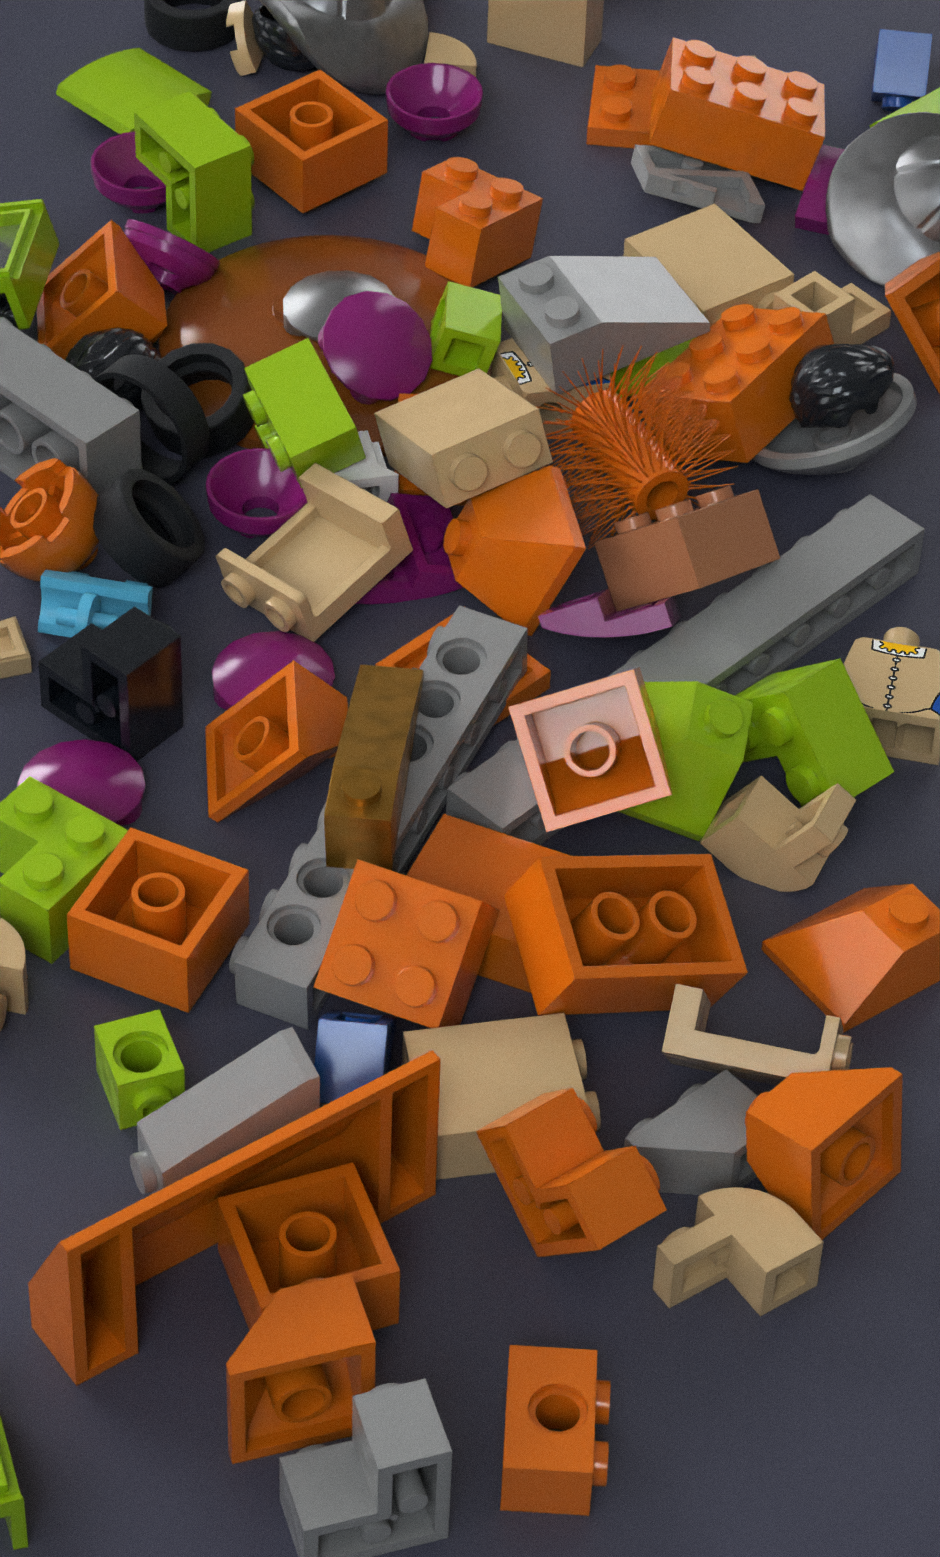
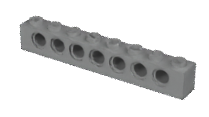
[229,605,528,1030]

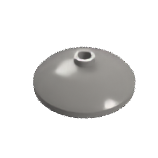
[753,373,917,475]

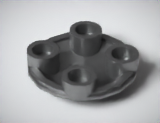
[283,271,395,341]

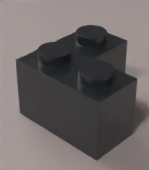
[38,606,183,762]

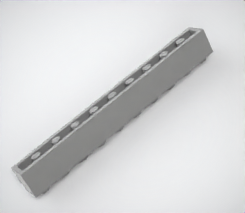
[446,494,925,845]

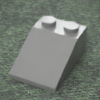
[498,256,710,396]

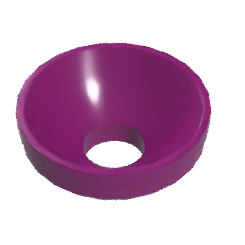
[386,63,483,141]
[91,132,166,213]
[124,219,220,294]
[206,448,308,539]

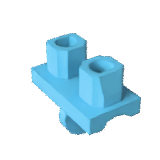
[38,569,153,638]

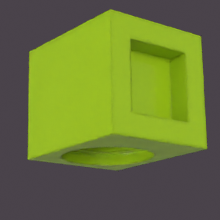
[429,281,502,376]
[94,1009,185,1130]

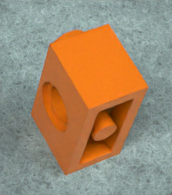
[500,1345,611,1516]

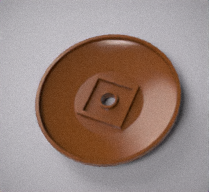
[159,235,492,457]

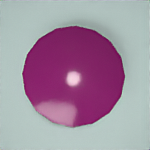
[318,291,432,405]
[211,631,335,710]
[17,739,146,825]

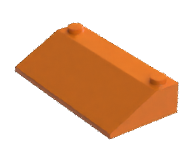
[28,1050,441,1386]

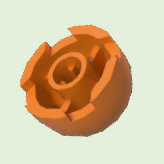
[0,458,100,581]

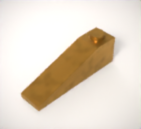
[324,664,424,871]

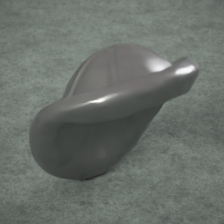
[259,0,428,94]
[826,112,940,286]

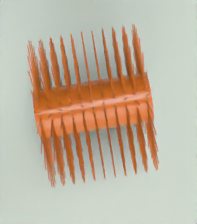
[531,345,738,549]

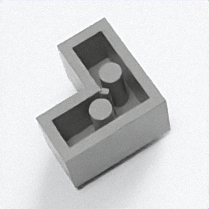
[279,1378,452,1557]

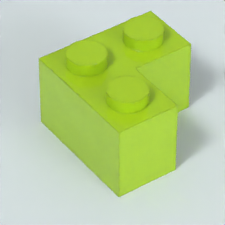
[134,91,255,253]
[242,338,366,489]
[735,658,894,807]
[0,776,128,964]

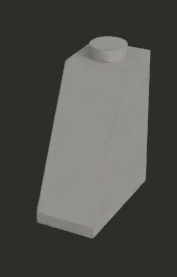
[130,1027,320,1194]

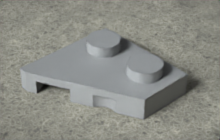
[631,145,765,223]

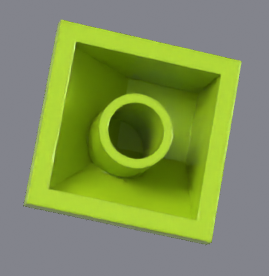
[617,681,754,841]

